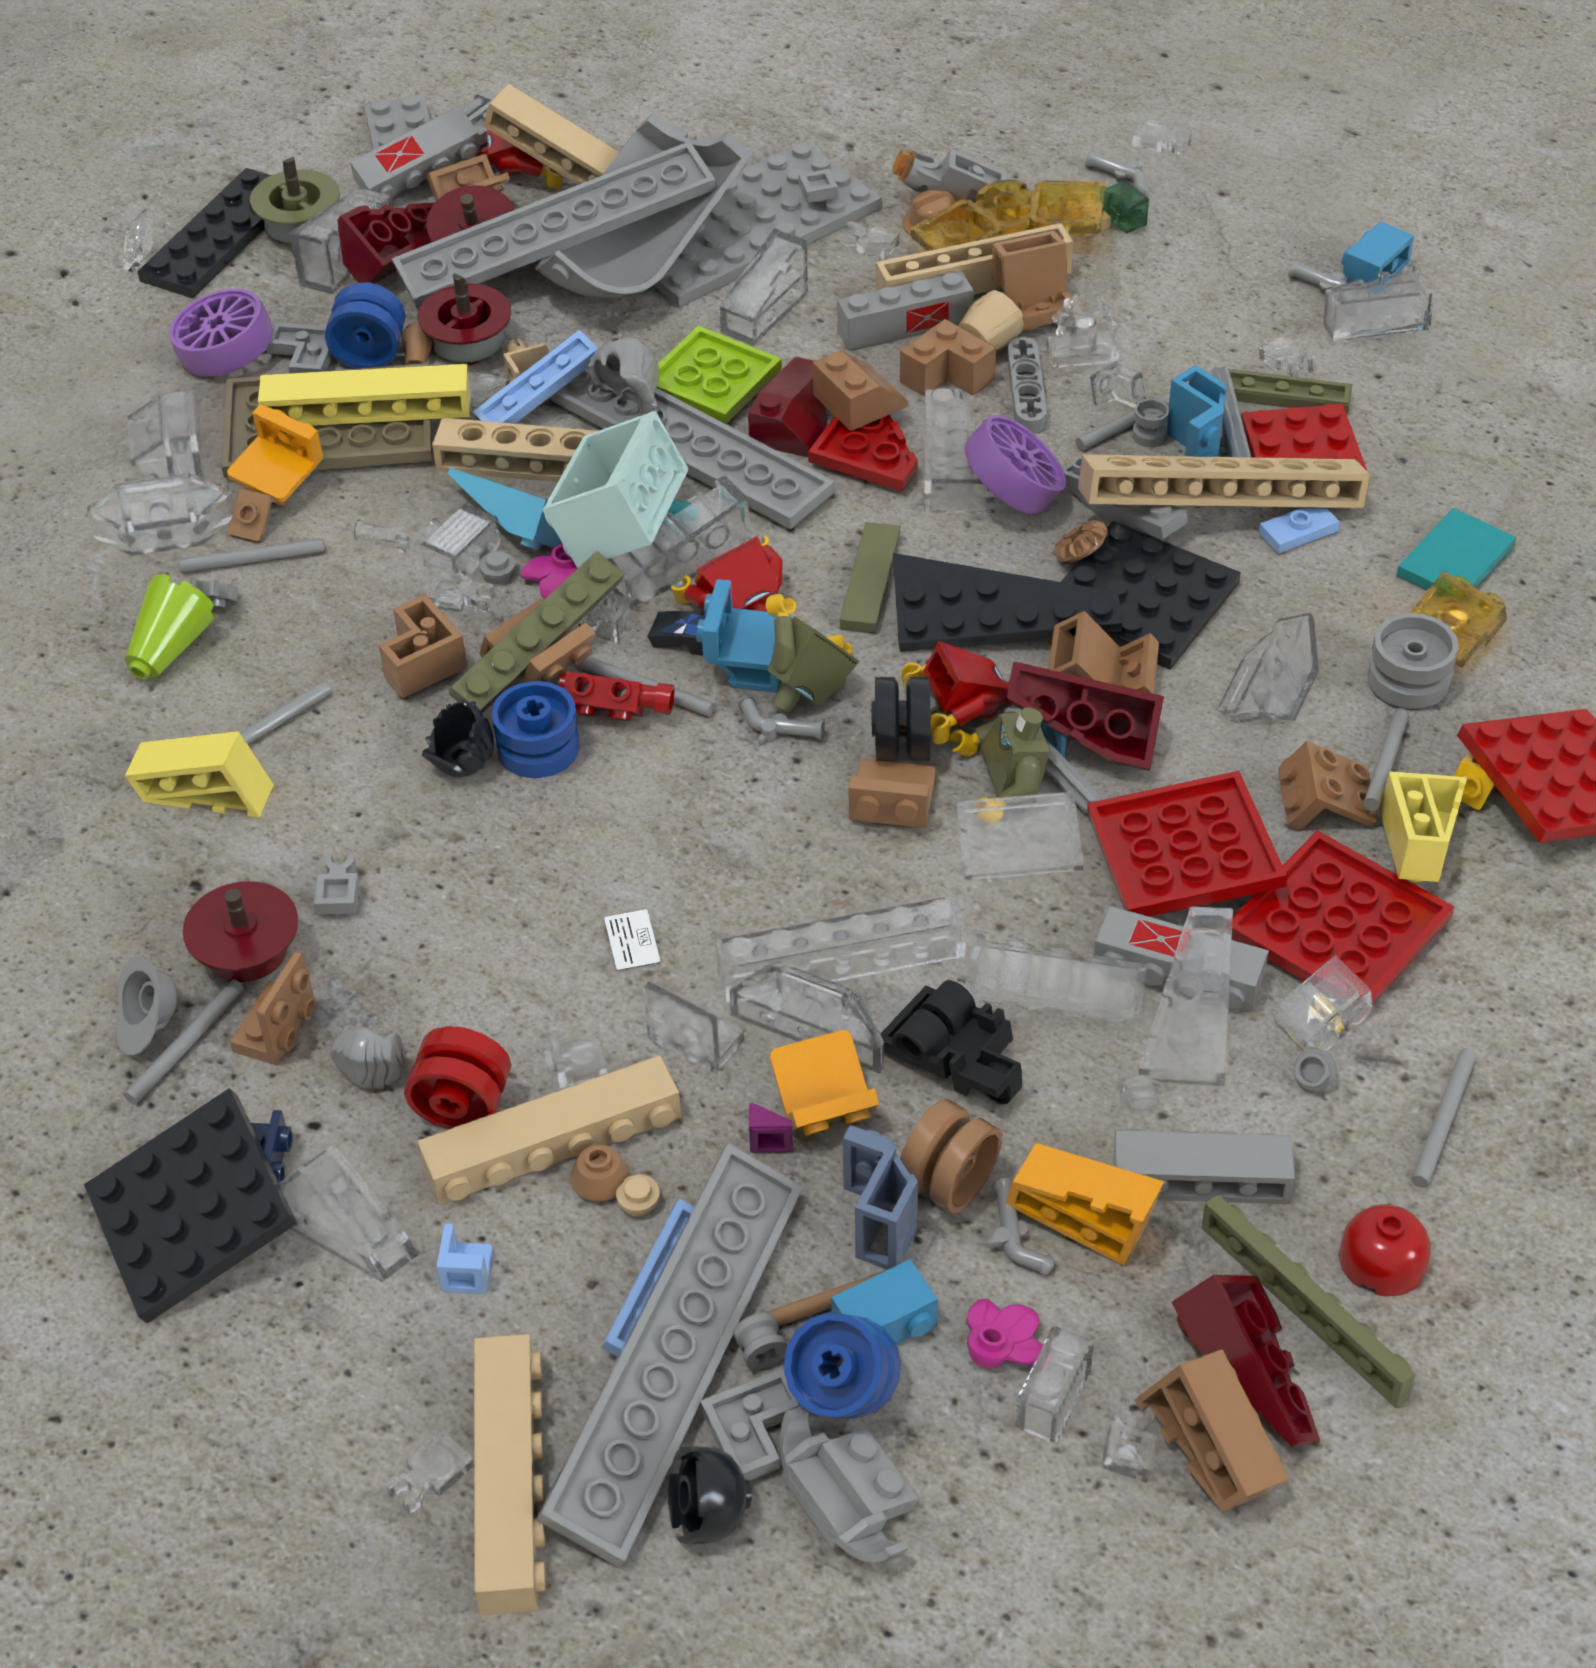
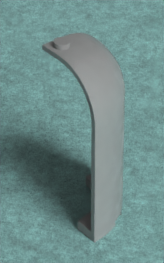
[535,112,753,299]

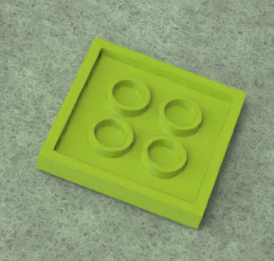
[656,325,782,424]

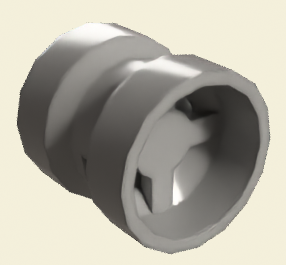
[1132,398,1169,447]

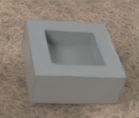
[799,169,838,203]

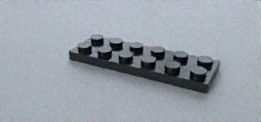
[137,168,271,298]

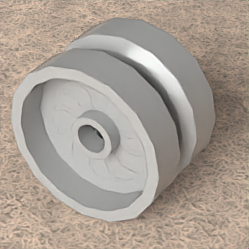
[1368,613,1459,709]

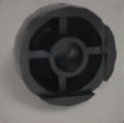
[668,1446,752,1544]

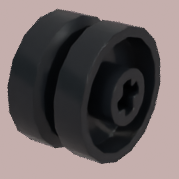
[871,676,931,761]

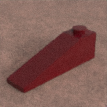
[337,202,435,284]
[748,357,826,457]
[1005,661,1164,771]
[1172,1275,1320,1447]

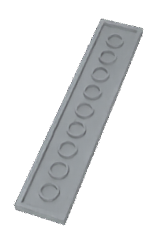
[392,141,717,308]
[548,367,835,529]
[536,1143,803,1567]

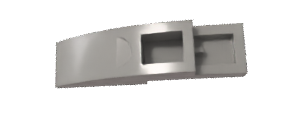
[1063,456,1188,539]

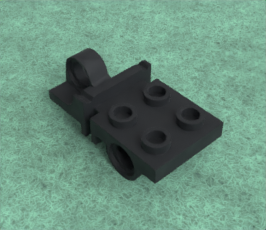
[876,980,1023,1104]

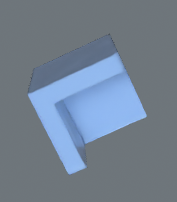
[436,1224,493,1294]

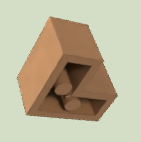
[900,319,996,397]
[379,594,467,699]

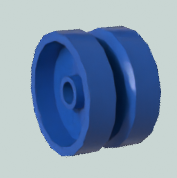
[324,283,406,369]
[491,681,580,779]
[784,1313,901,1419]

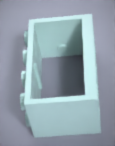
[543,411,689,568]

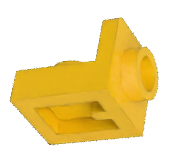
[1454,752,1495,810]

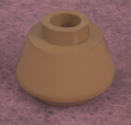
[570,1144,630,1202]

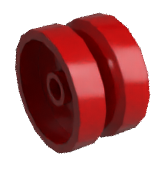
[404,1026,512,1130]

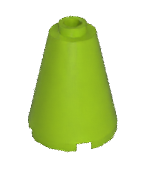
[125,574,216,680]

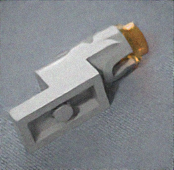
[892,148,1007,205]

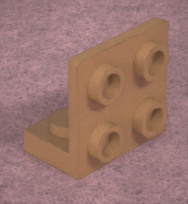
[230,951,316,1065]

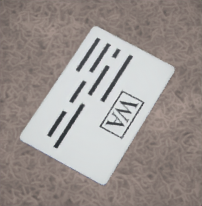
[604,909,660,970]

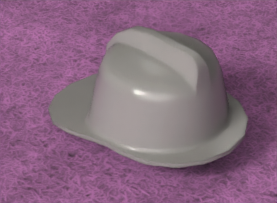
[116,957,177,1056]

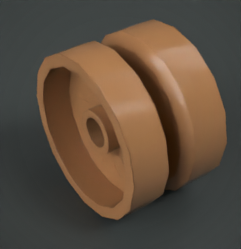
[900,1099,1003,1214]

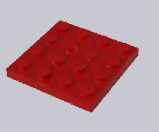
[1457,709,1596,843]
[1087,771,1287,917]
[1225,830,1454,1016]

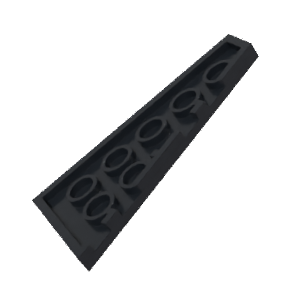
[893,553,1122,652]

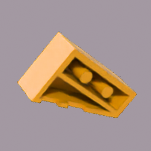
[1006,1143,1165,1266]

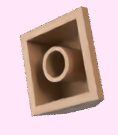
[812,350,908,431]

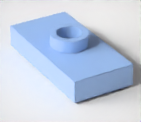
[1259,507,1340,554]

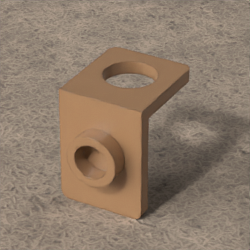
[228,488,286,542]

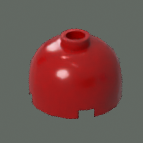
[1338,1204,1431,1297]

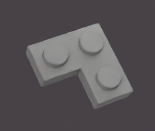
[266,322,333,374]
[700,1368,801,1481]

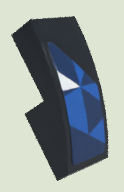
[647,611,706,654]

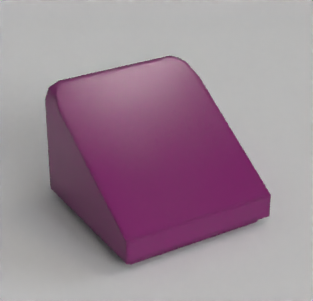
[749,1103,793,1153]

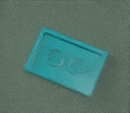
[1397,508,1516,606]

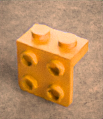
[227,403,324,503]
[769,1030,880,1136]

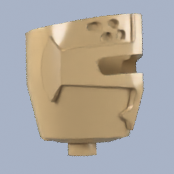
[958,290,1024,353]

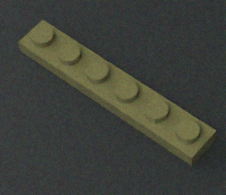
[449,551,624,714]
[1201,1194,1415,1408]

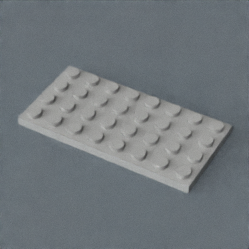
[653,141,882,308]

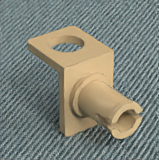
[503,339,549,384]

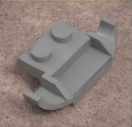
[779,1406,919,1563]

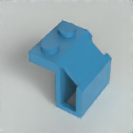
[1167,365,1226,457]
[696,579,791,693]

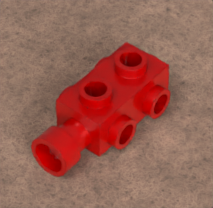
[558,671,675,721]

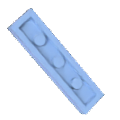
[473,330,598,424]
[601,1198,694,1357]

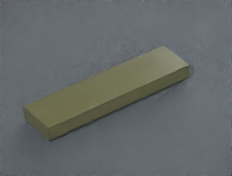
[1229,369,1353,415]
[840,522,901,633]

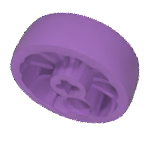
[169,289,273,376]
[964,415,1066,515]

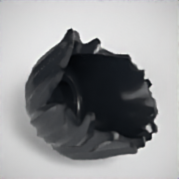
[421,700,495,777]

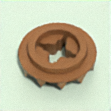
[1053,520,1108,562]

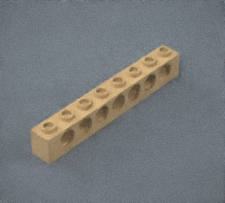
[1078,455,1370,508]

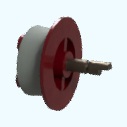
[418,273,511,365]

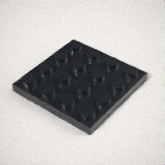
[1061,521,1241,670]
[84,1088,297,1324]

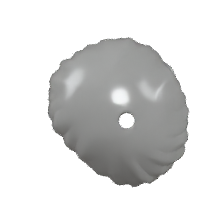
[588,336,659,416]

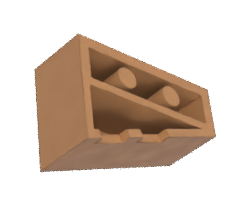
[1134,1349,1289,1513]

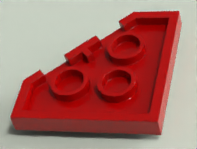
[808,415,918,492]

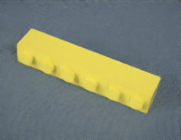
[258,364,471,426]

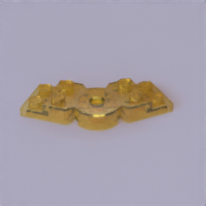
[910,180,1106,251]

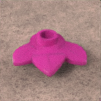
[521,544,578,599]
[966,1299,1048,1368]

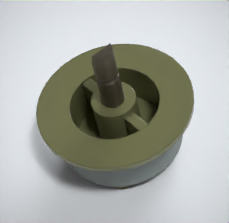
[250,156,340,246]

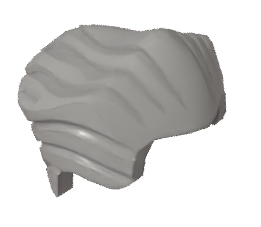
[330,1025,409,1090]

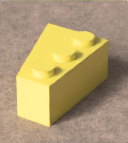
[125,731,274,818]
[1380,771,1467,882]

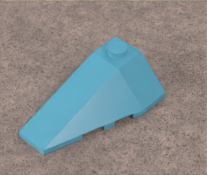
[448,467,562,551]

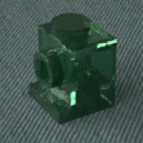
[1099,180,1149,234]

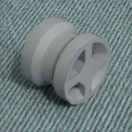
[733,1312,788,1370]

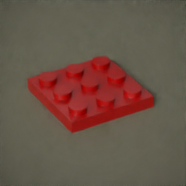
[1241,404,1367,471]

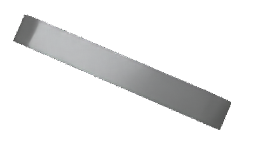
[1007,336,1047,434]

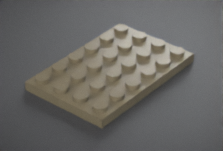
[221,363,432,478]

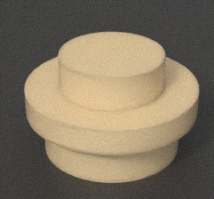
[616,1174,660,1217]

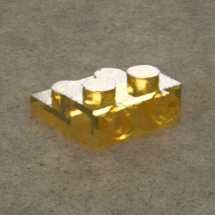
[1410,571,1507,668]

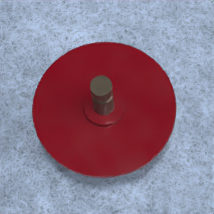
[427,185,515,242]
[183,881,298,982]

